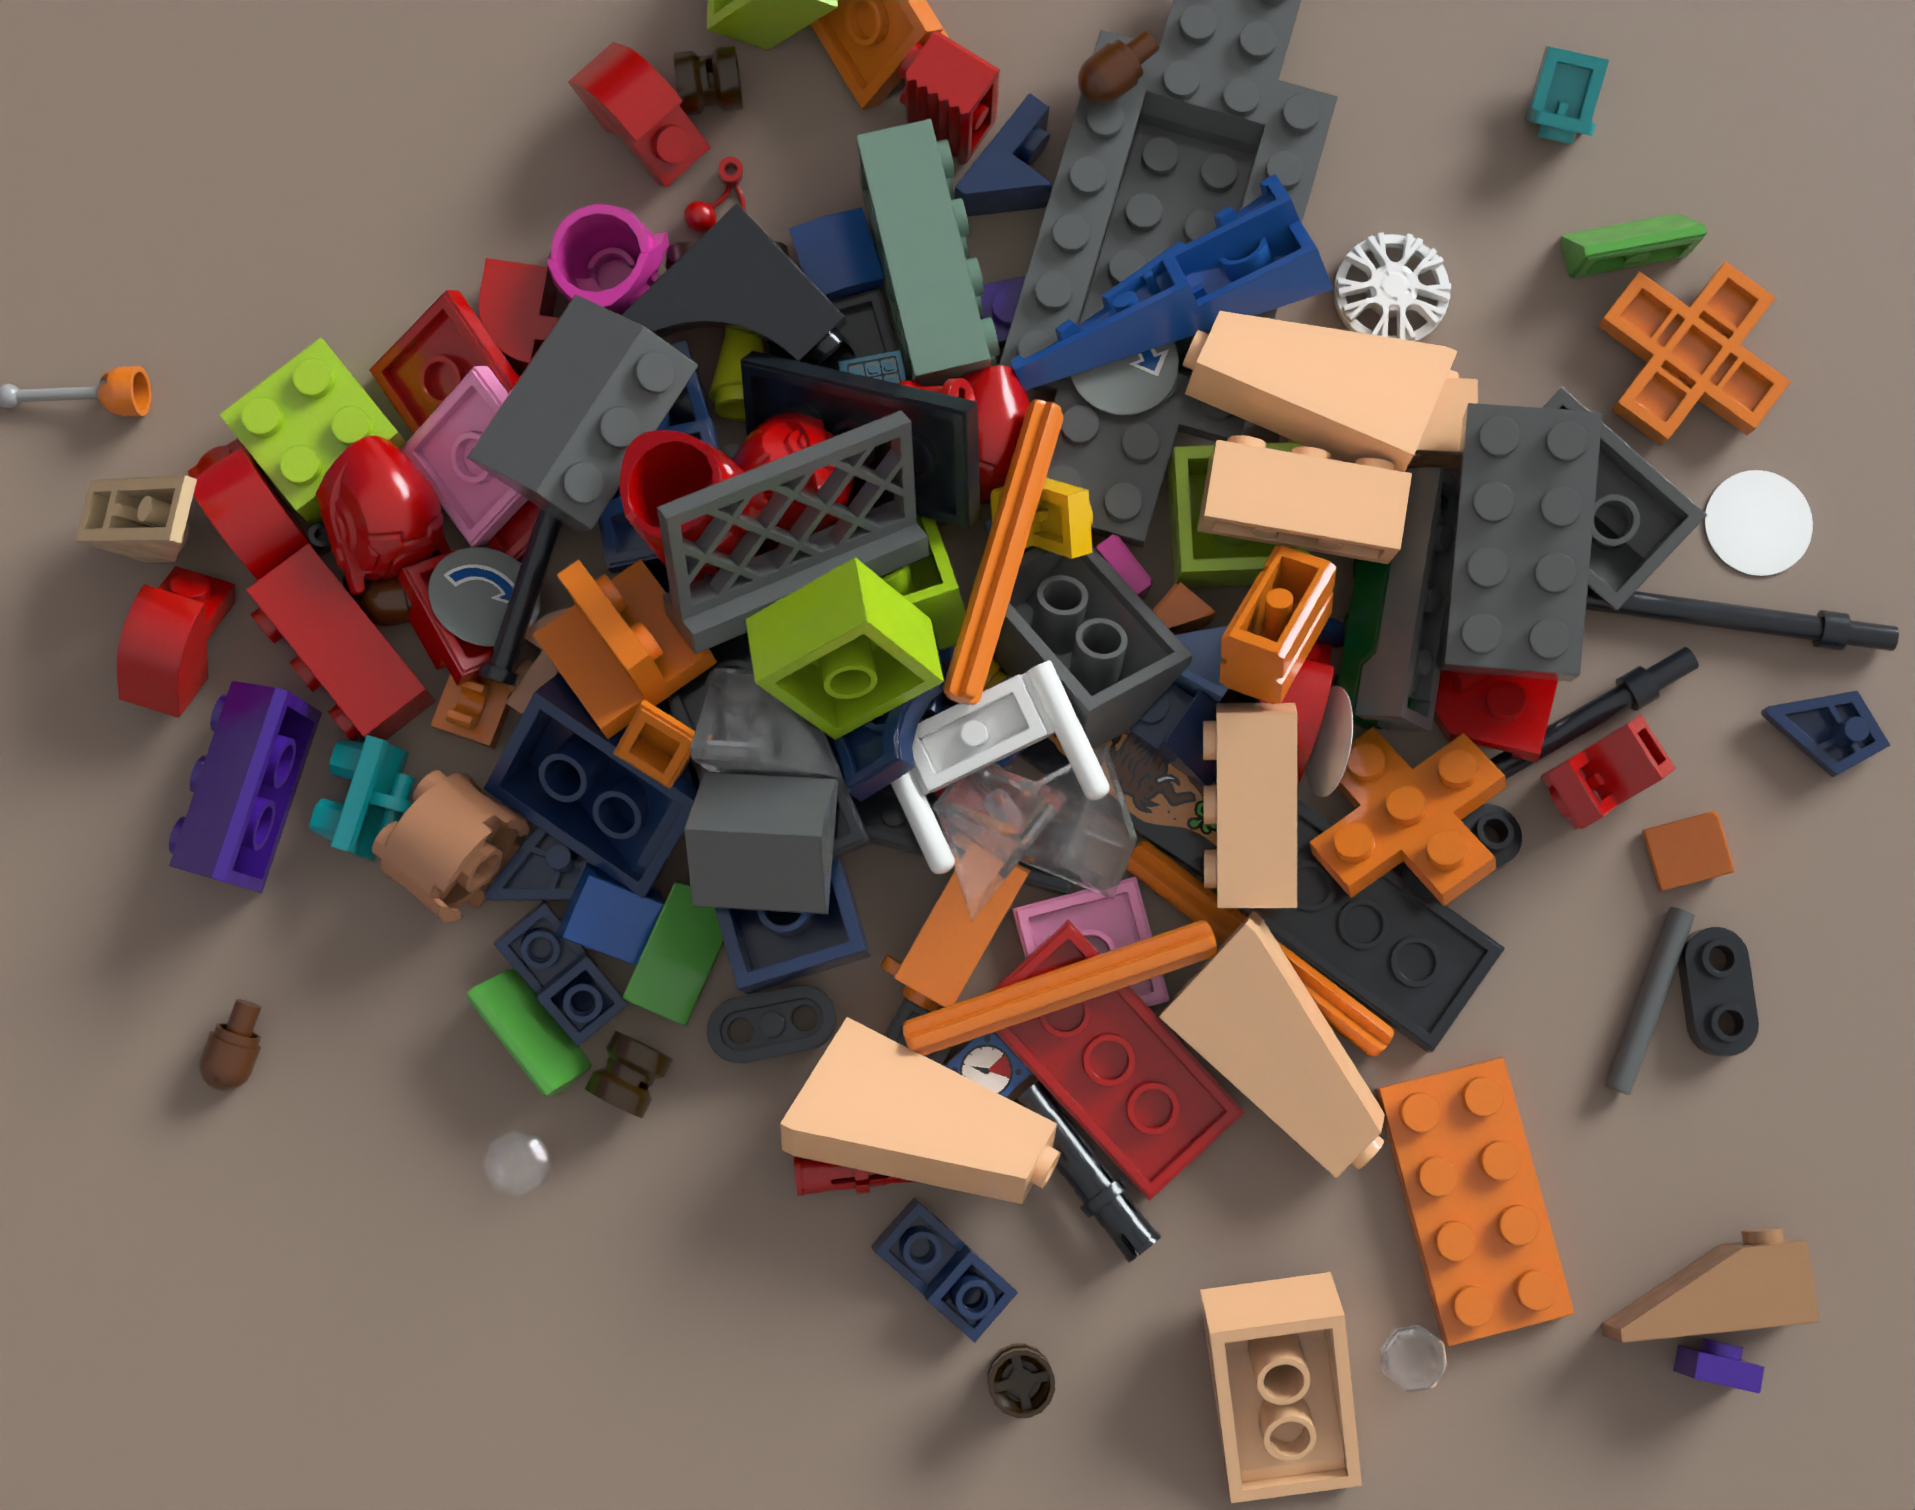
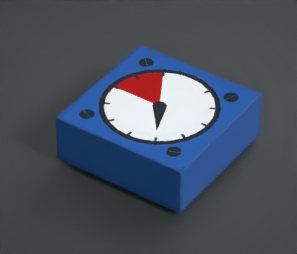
[944,1032,1032,1098]

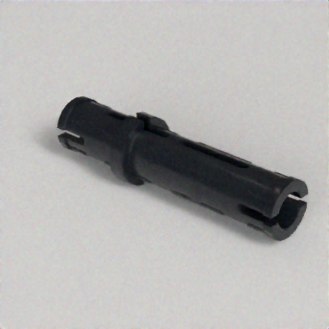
[1013,1081,1162,1263]

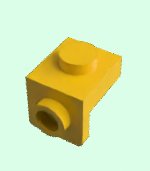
[990,478,1093,559]

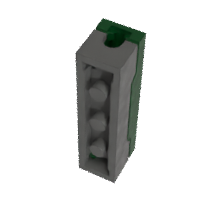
[1333,467,1457,732]

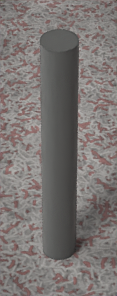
[1605,907,1695,1095]

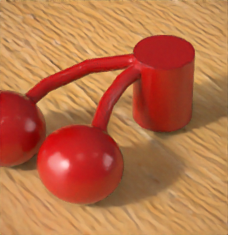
[684,157,745,233]

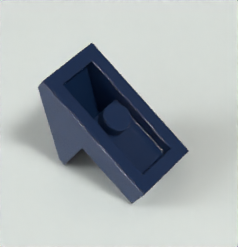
[954,93,1052,217]
[1125,683,1217,787]

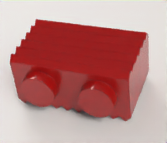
[899,30,1000,164]

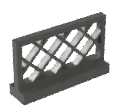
[657,411,929,654]

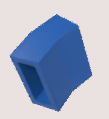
[789,207,885,301]
[556,863,664,966]

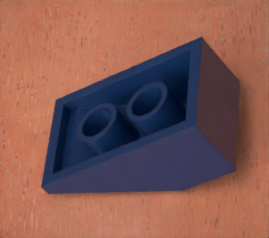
[483,672,697,899]

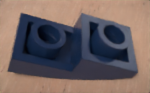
[494,901,628,1046]
[871,1197,1018,1343]

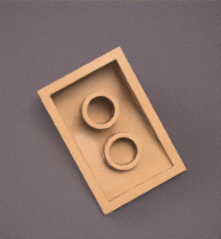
[1200,1272,1362,1503]

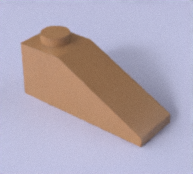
[1602,1227,1820,1343]

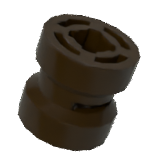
[674,46,743,115]
[585,1030,673,1118]
[988,1343,1055,1418]

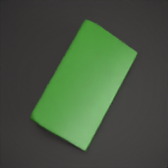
[1561,214,1707,279]
[623,880,724,1026]
[466,969,592,1096]

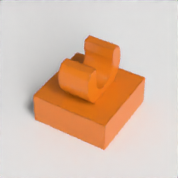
[431,674,512,750]

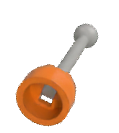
[0,366,151,417]

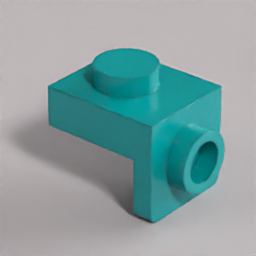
[1525,46,1609,144]

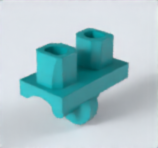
[309,735,415,861]

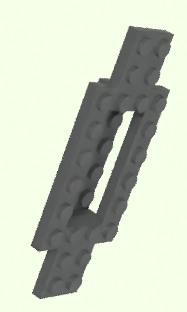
[999,0,1338,548]

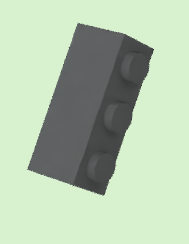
[467,295,698,532]
[1543,387,1707,611]
[970,546,1193,750]

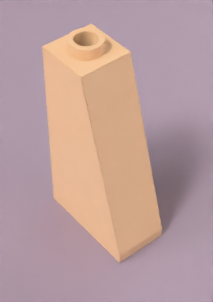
[1182,311,1457,472]
[1159,911,1385,1178]
[780,1017,1060,1204]

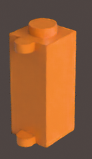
[880,831,1030,1012]

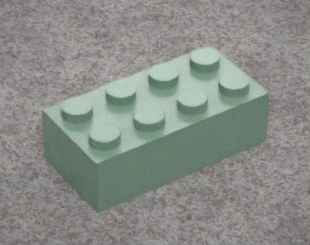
[856,119,999,386]

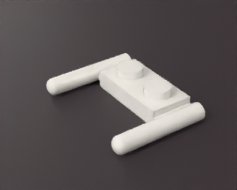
[891,661,1110,874]

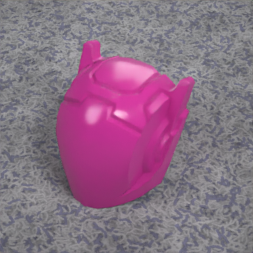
[547,204,670,315]

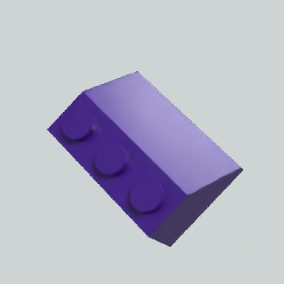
[169,681,322,893]

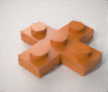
[1597,261,1791,446]
[1309,727,1506,906]

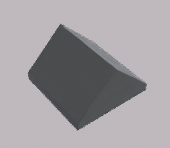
[684,772,838,915]

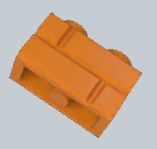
[1219,545,1336,704]

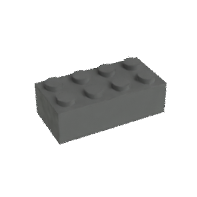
[1440,403,1603,682]

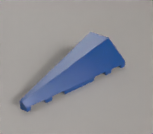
[1011,174,1334,391]

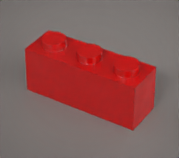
[246,543,436,741]

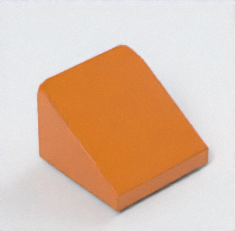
[1152,582,1215,635]
[613,700,702,789]
[1642,811,1734,891]

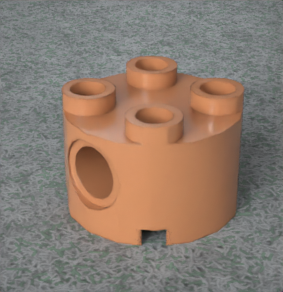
[372,770,529,923]

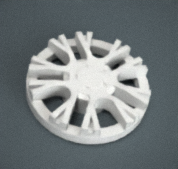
[1333,232,1451,342]

